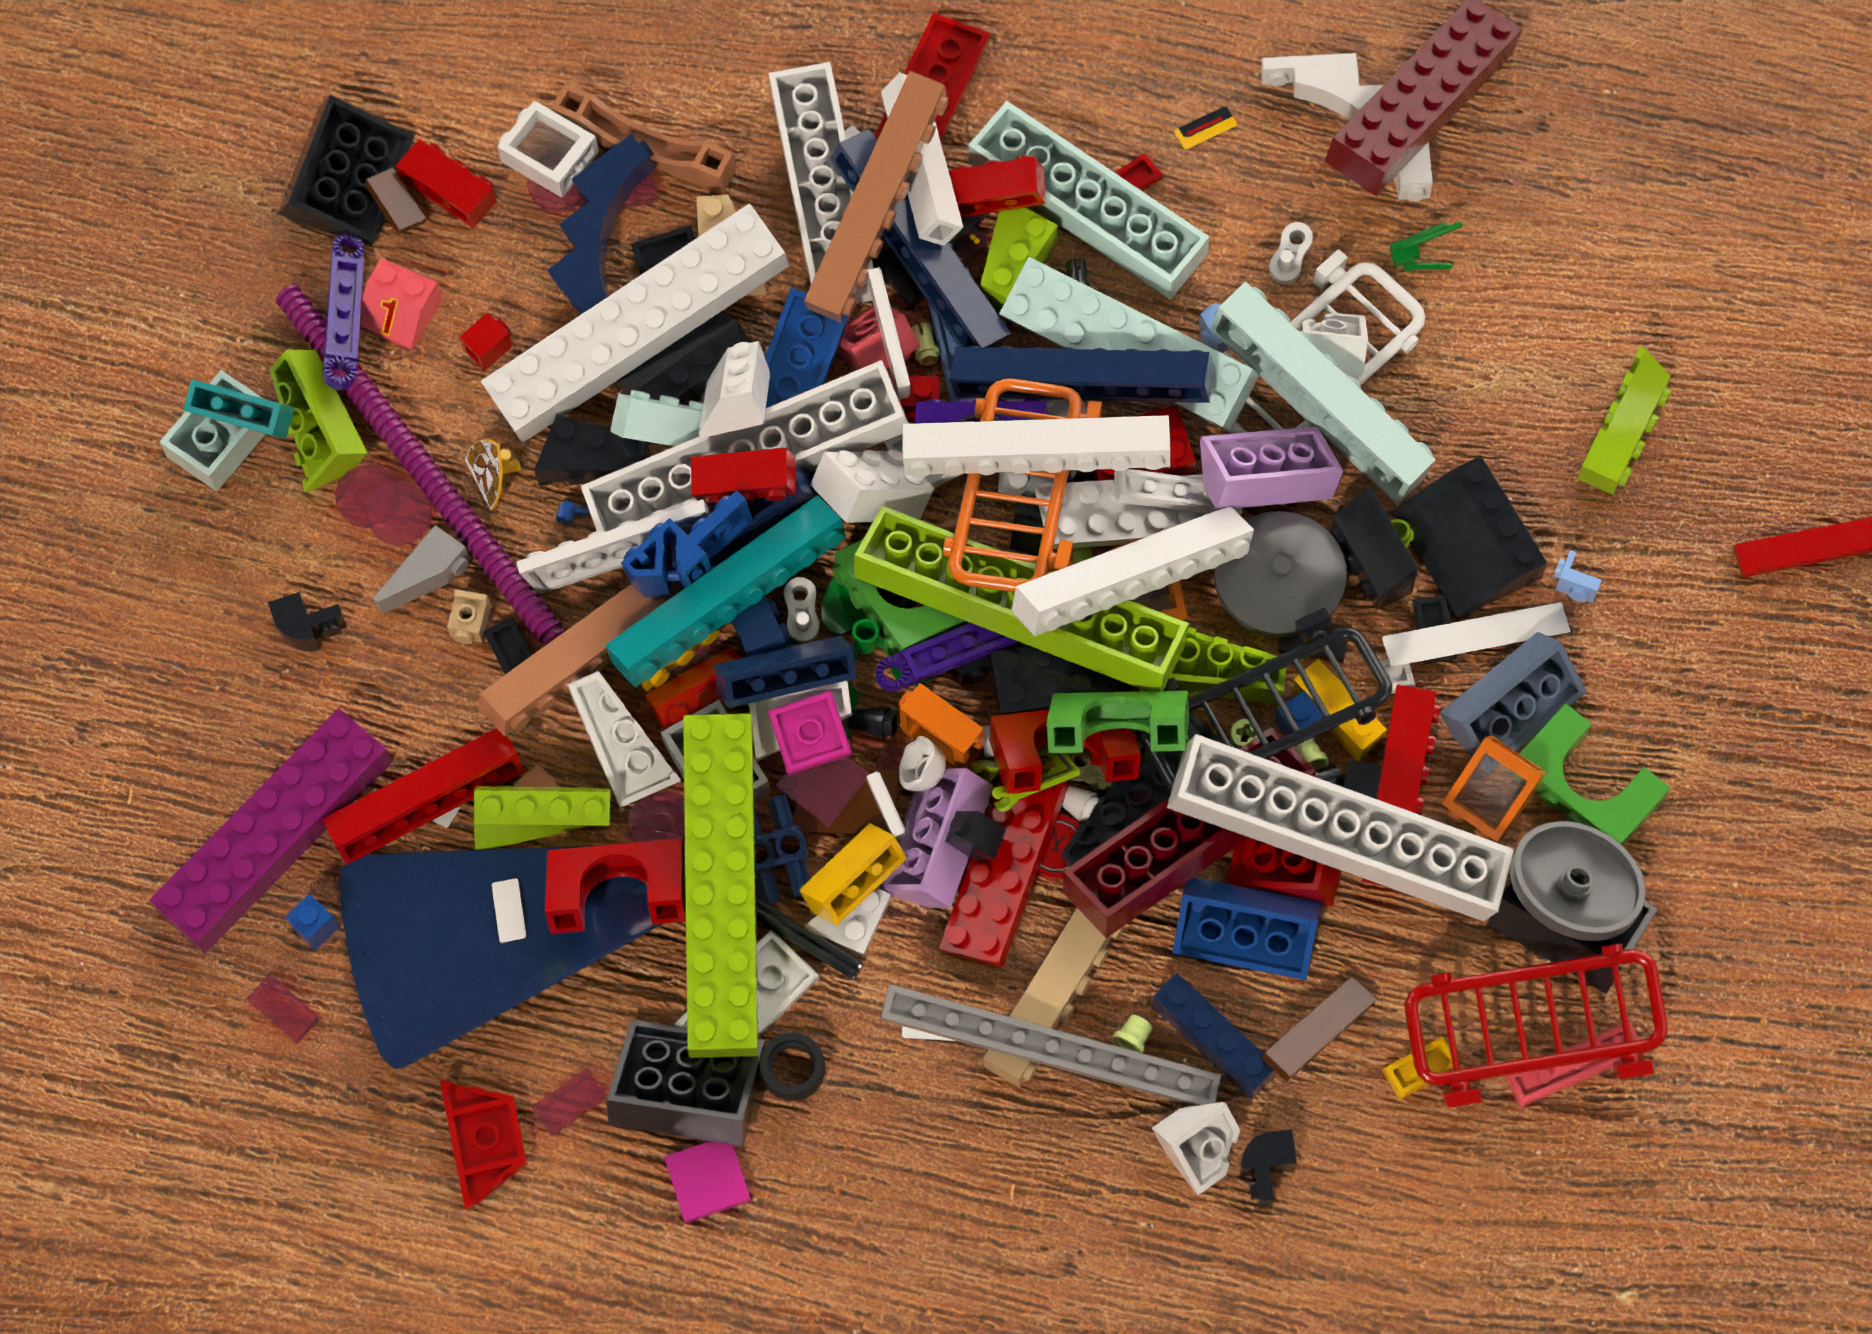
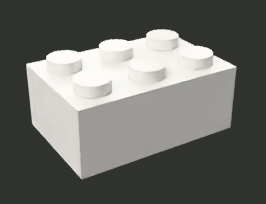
[810,449,934,523]

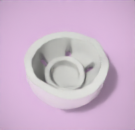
[899,736,946,791]

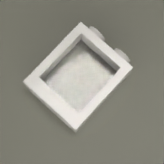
[498,100,599,198]

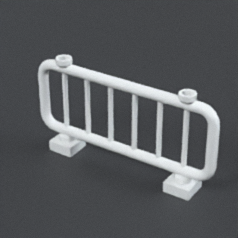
[1223,249,1425,434]

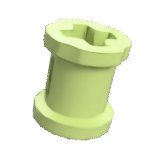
[1229,719,1257,750]

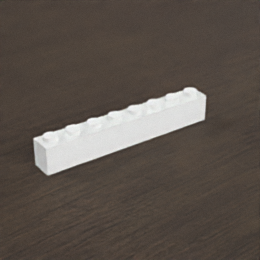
[903,416,1170,477]
[1011,506,1254,636]

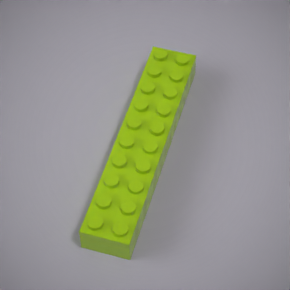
[854,506,1189,691]
[683,714,758,1058]

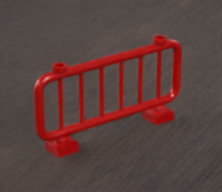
[1405,943,1668,1108]

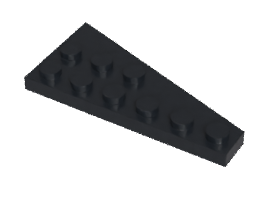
[1061,711,1223,867]

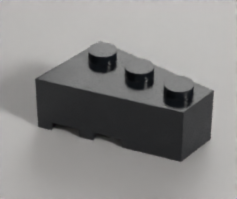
[534,414,651,486]
[1010,470,1088,556]

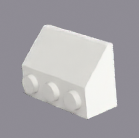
[699,341,770,438]

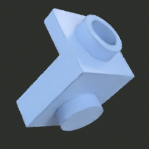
[1199,303,1228,353]
[1553,550,1601,603]

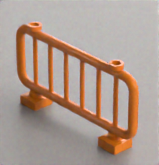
[943,379,1102,592]

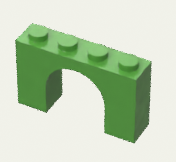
[832,539,970,656]
[1047,691,1189,753]
[1512,703,1671,846]

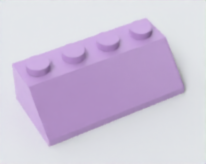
[1200,426,1343,510]
[880,768,993,908]

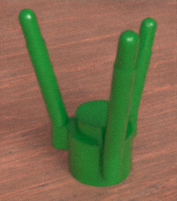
[1389,221,1463,272]

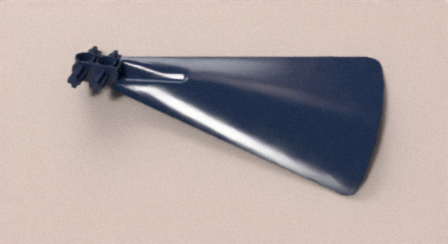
[339,794,810,1069]

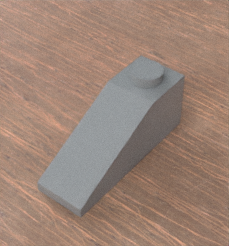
[373,525,470,614]

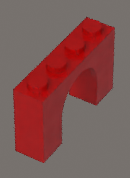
[989,709,1141,794]
[545,838,686,934]

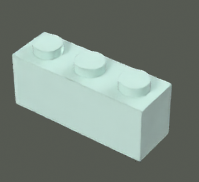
[610,390,703,446]

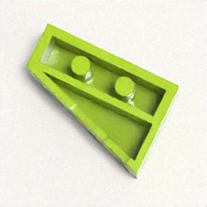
[981,208,1057,311]

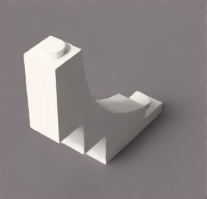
[1261,53,1433,202]

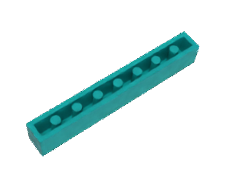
[605,495,847,688]

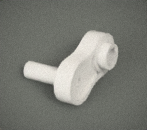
[1269,222,1313,285]
[784,577,820,644]

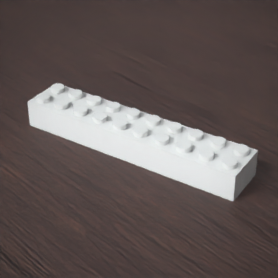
[481,203,789,443]
[581,360,909,532]
[1167,734,1514,921]

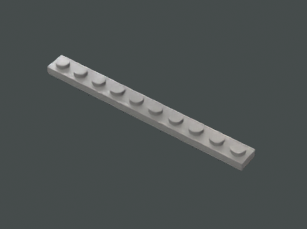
[879,984,1221,1106]

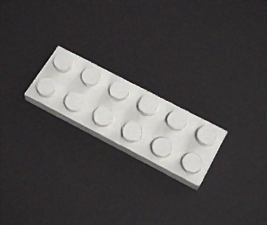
[1035,474,1207,550]
[517,499,713,594]

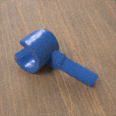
[556,501,591,524]

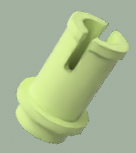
[912,323,940,366]

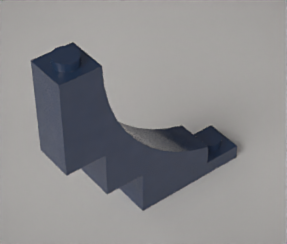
[547,134,656,315]

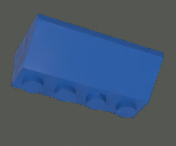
[1172,877,1321,980]

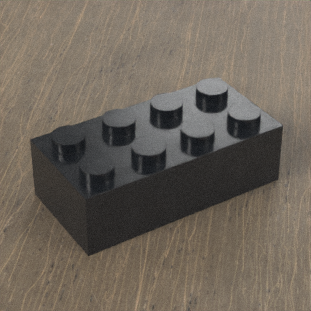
[990,646,1133,715]

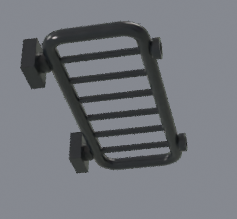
[1140,607,1393,791]

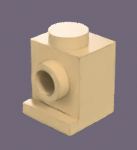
[447,589,491,644]

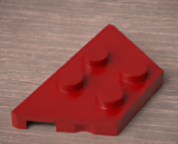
[440,1080,528,1211]

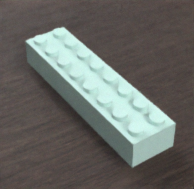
[968,101,1210,299]
[999,257,1260,432]
[1210,281,1436,506]

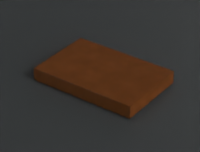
[794,765,899,836]

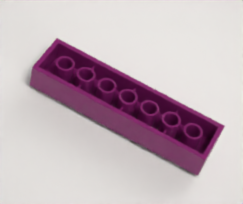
[149,708,392,954]

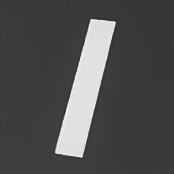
[1382,602,1570,667]

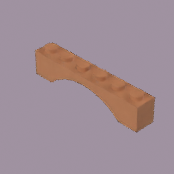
[551,83,736,195]

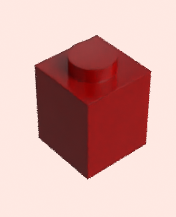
[459,313,513,371]

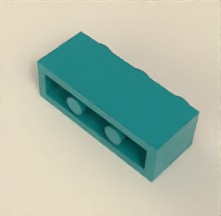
[183,379,295,439]

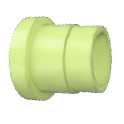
[1293,738,1329,770]
[1111,1015,1152,1053]

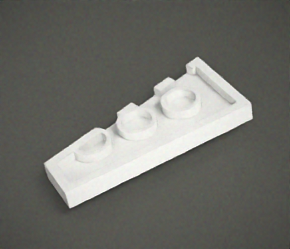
[566,671,681,808]

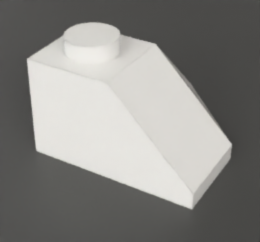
[1301,313,1368,377]
[1152,1102,1240,1195]

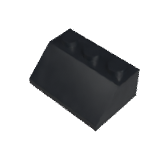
[1329,487,1418,610]

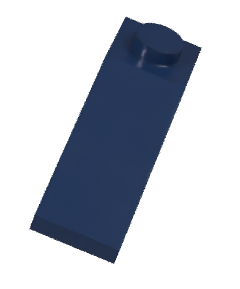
[734,465,820,540]

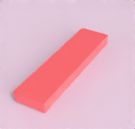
[1505,1022,1646,1108]

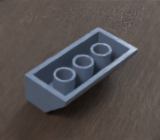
[1440,632,1587,773]

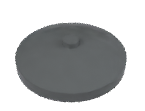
[1214,511,1347,638]
[1510,821,1646,941]

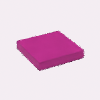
[768,690,852,776]
[664,1141,751,1224]

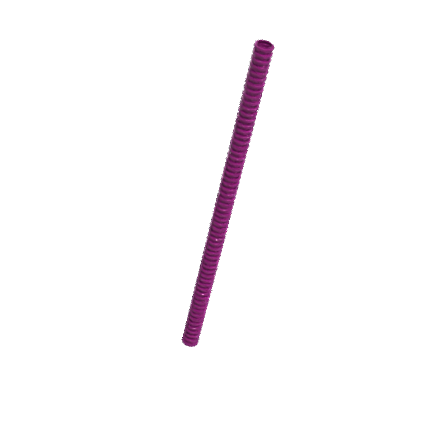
[275,285,640,725]

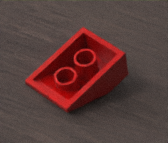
[1226,838,1341,906]

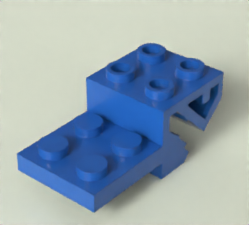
[621,490,753,597]

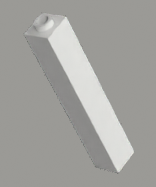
[881,72,963,246]

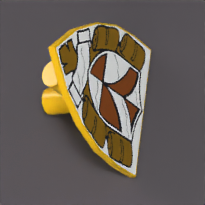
[465,439,521,512]

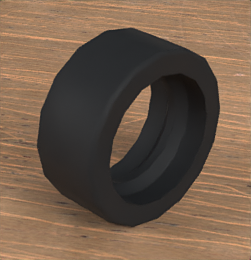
[759,1032,825,1101]

